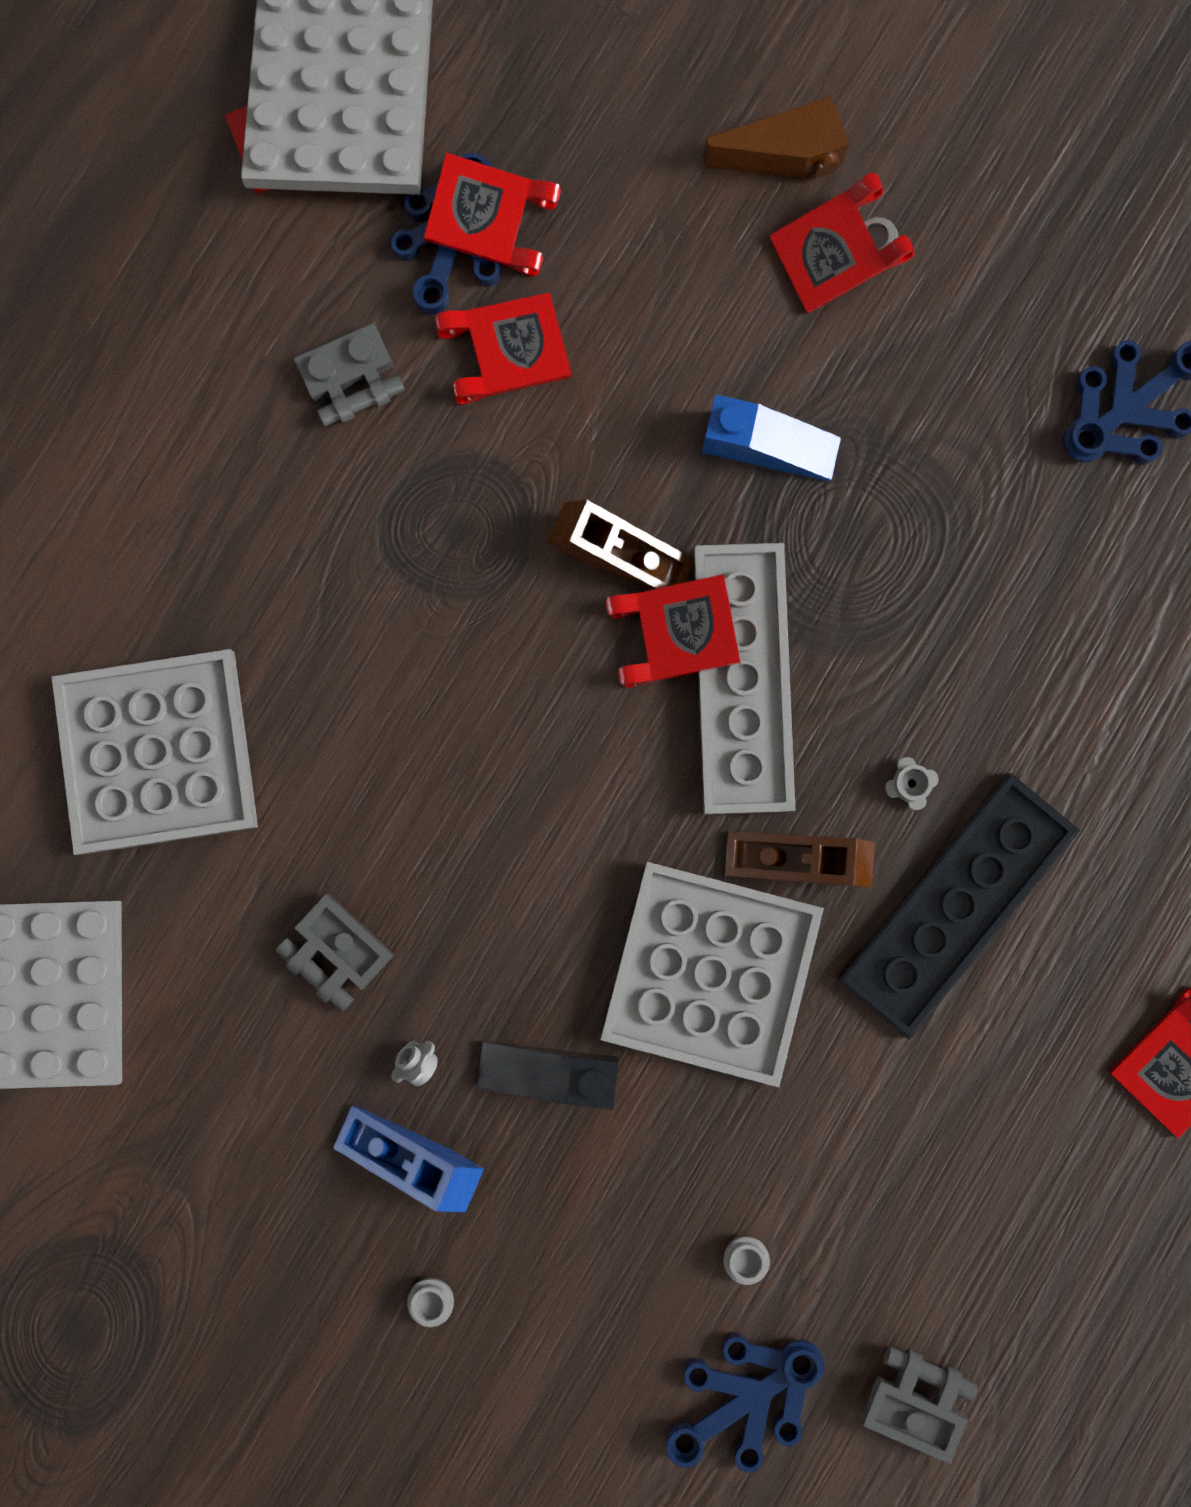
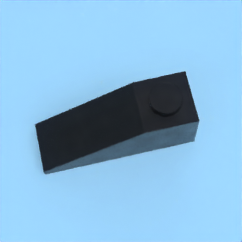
[477,1041,619,1110]

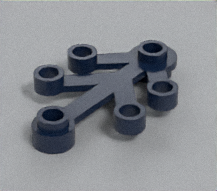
[391,153,501,315]
[1063,340,1191,465]
[666,1332,825,1473]

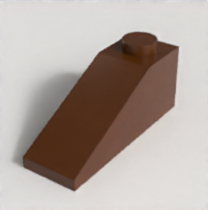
[704,96,849,179]
[547,500,694,590]
[725,831,875,888]

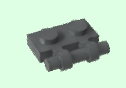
[294,323,405,426]
[275,894,395,1013]
[860,1346,977,1464]

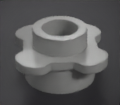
[885,757,939,810]
[391,1040,438,1086]

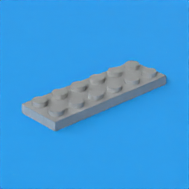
[694,543,796,815]

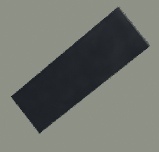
[837,773,1081,1040]

